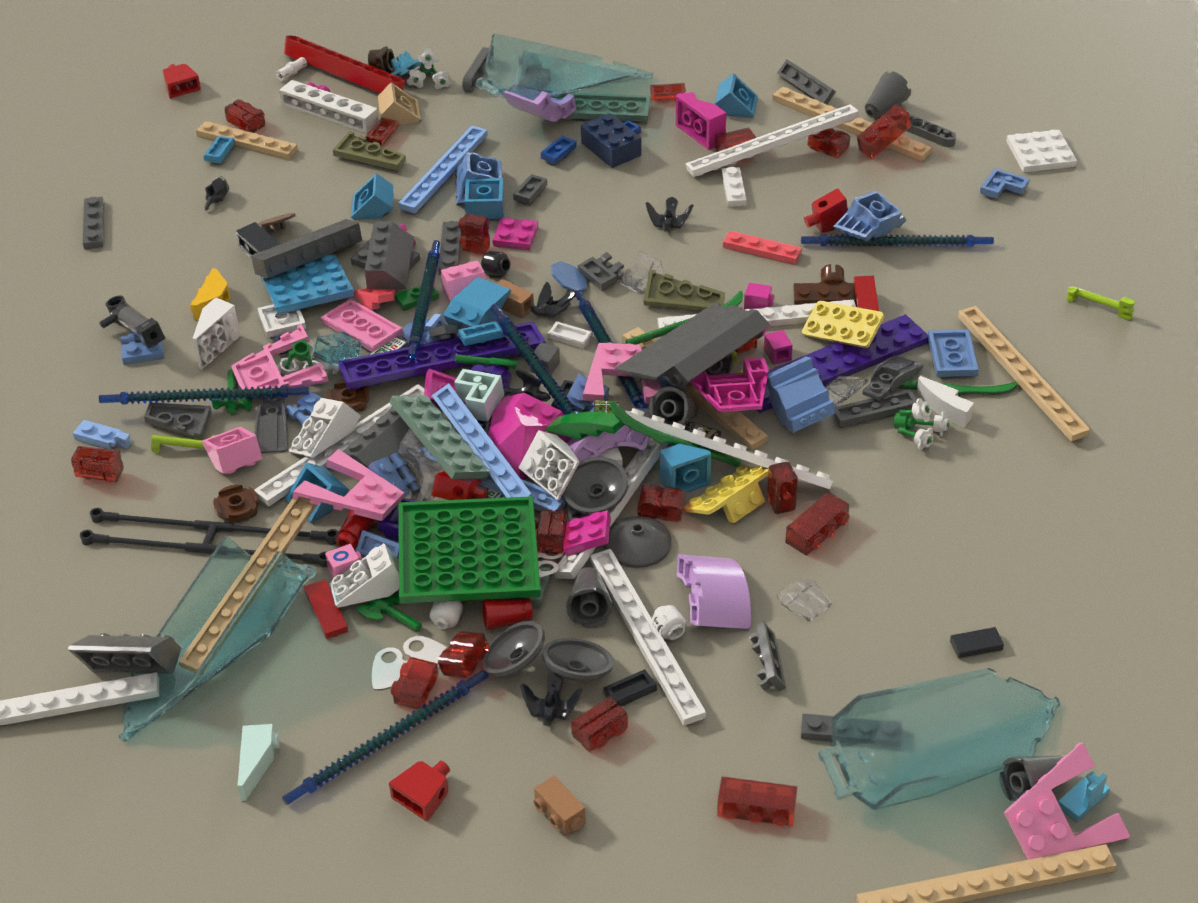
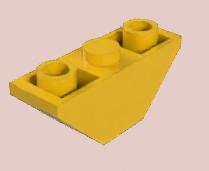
[190,268,231,321]

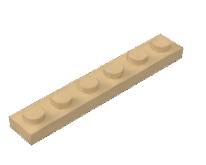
[196,121,298,160]

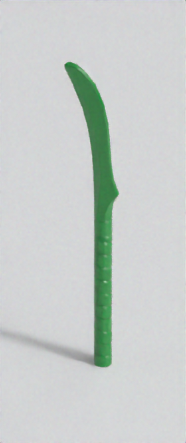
[625,291,743,345]
[898,380,1017,394]
[610,400,741,467]

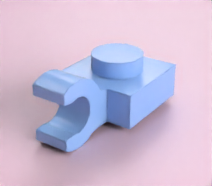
[417,314,446,345]

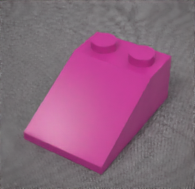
[676,94,727,150]

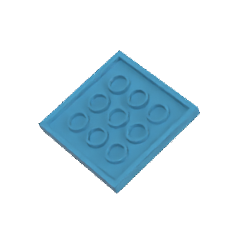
[261,254,354,314]

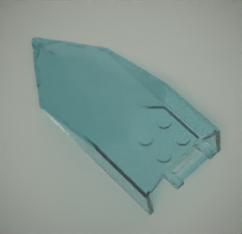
[476,34,654,101]
[119,536,316,742]
[817,668,1060,810]

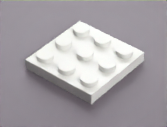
[1006,130,1077,173]

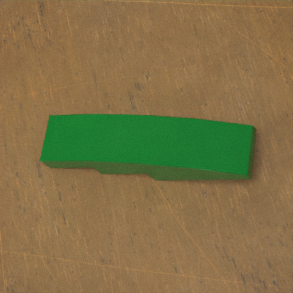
[546,412,624,440]

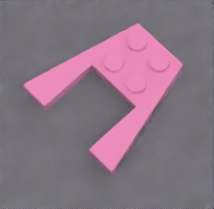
[231,324,329,398]
[582,343,662,404]
[293,450,404,521]
[1004,743,1131,860]

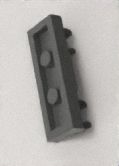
[749,621,786,691]

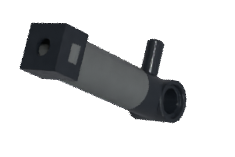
[99,295,166,349]

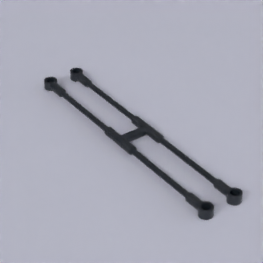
[80,508,338,567]

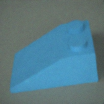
[443,277,511,330]

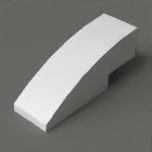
[916,376,974,428]

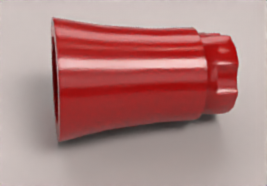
[335,510,379,549]
[482,598,533,631]

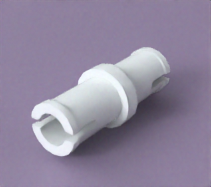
[276,57,307,81]

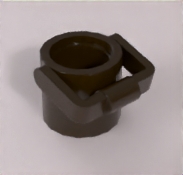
[368,46,395,74]

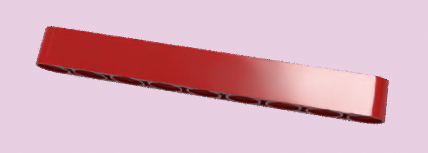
[284,35,405,93]

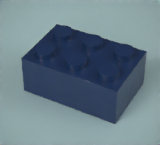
[581,113,641,168]

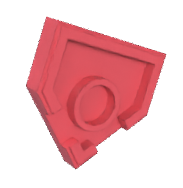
[353,288,396,310]

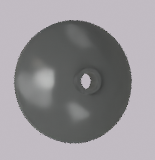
[563,457,628,515]
[604,516,671,568]
[481,621,545,677]
[542,638,614,682]

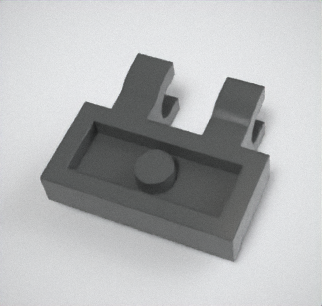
[578,252,625,290]

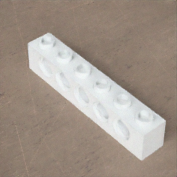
[279,80,379,133]

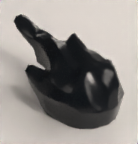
[205,176,229,211]

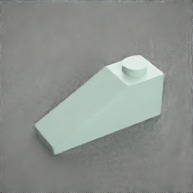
[237,724,279,801]

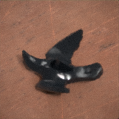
[645,197,694,232]
[530,282,576,318]
[502,369,551,402]
[521,674,583,726]

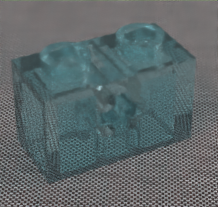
[313,332,362,365]

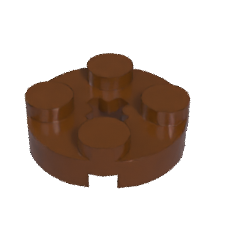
[327,380,369,412]
[213,484,259,523]

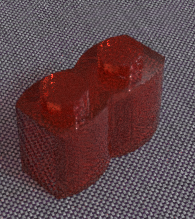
[807,128,850,158]
[458,213,490,255]
[637,484,686,522]
[438,631,489,678]
[391,657,439,710]

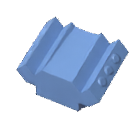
[455,152,502,204]
[833,190,907,241]
[766,356,835,433]

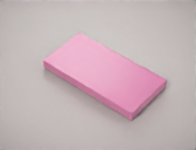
[321,299,404,352]

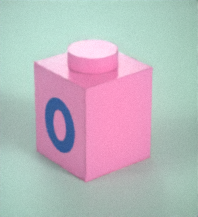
[325,544,362,579]

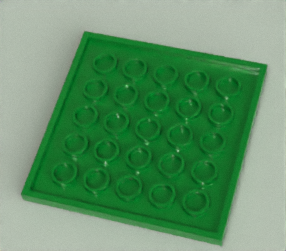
[398,496,541,604]

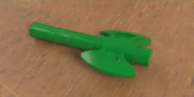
[455,354,517,369]
[212,369,252,415]
[357,592,422,631]

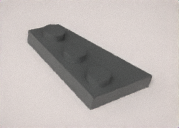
[144,402,212,440]

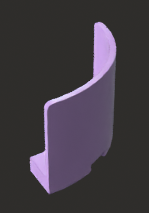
[503,91,577,122]
[567,425,650,462]
[677,554,751,629]

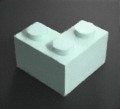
[454,369,504,421]

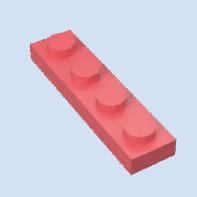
[723,231,802,265]

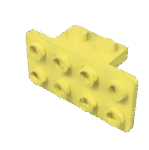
[802,301,884,348]
[684,465,772,523]

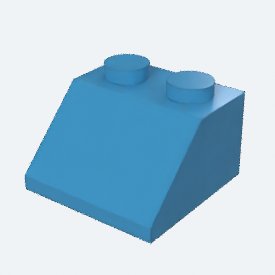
[715,73,758,117]
[351,173,394,220]
[464,178,504,220]
[660,444,711,498]
[285,462,349,523]

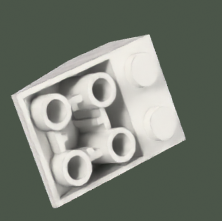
[193,298,240,370]
[289,398,361,458]
[519,430,580,500]
[329,543,399,608]

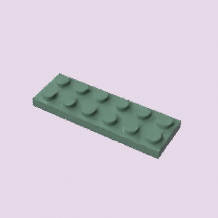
[547,92,650,122]
[389,395,490,479]

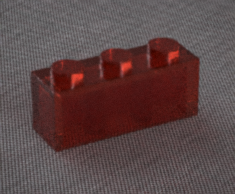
[857,104,911,160]
[785,492,850,556]
[717,776,798,826]

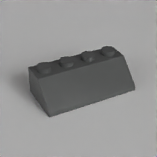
[365,221,414,289]
[342,407,421,470]
[68,633,182,674]

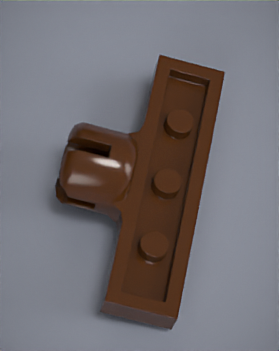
[793,264,857,304]

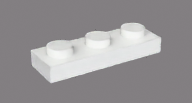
[721,167,746,207]

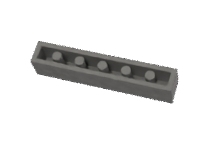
[251,219,362,279]

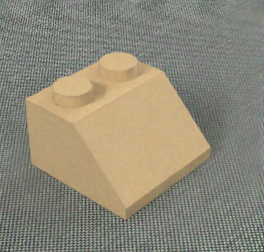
[378,83,421,125]

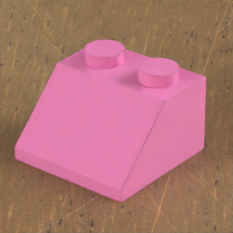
[441,261,486,302]
[202,427,263,474]

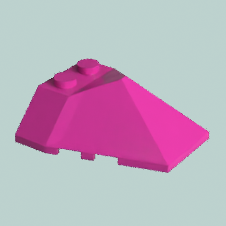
[690,358,769,412]
[488,393,572,480]

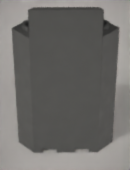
[615,303,771,391]

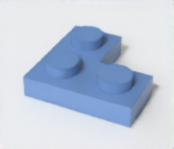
[980,168,1030,199]

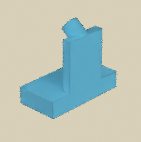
[1058,771,1110,822]

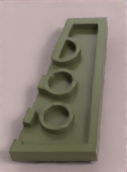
[333,131,406,171]
[643,269,725,311]

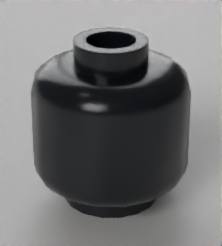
[481,251,511,277]

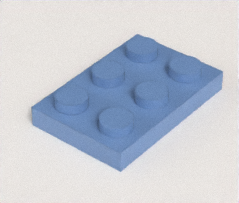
[928,329,979,377]

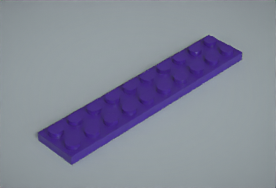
[757,314,929,413]
[338,322,546,390]

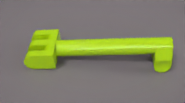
[1067,286,1135,320]
[151,435,215,456]

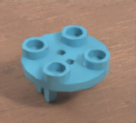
[391,51,422,77]

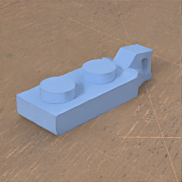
[73,420,132,449]

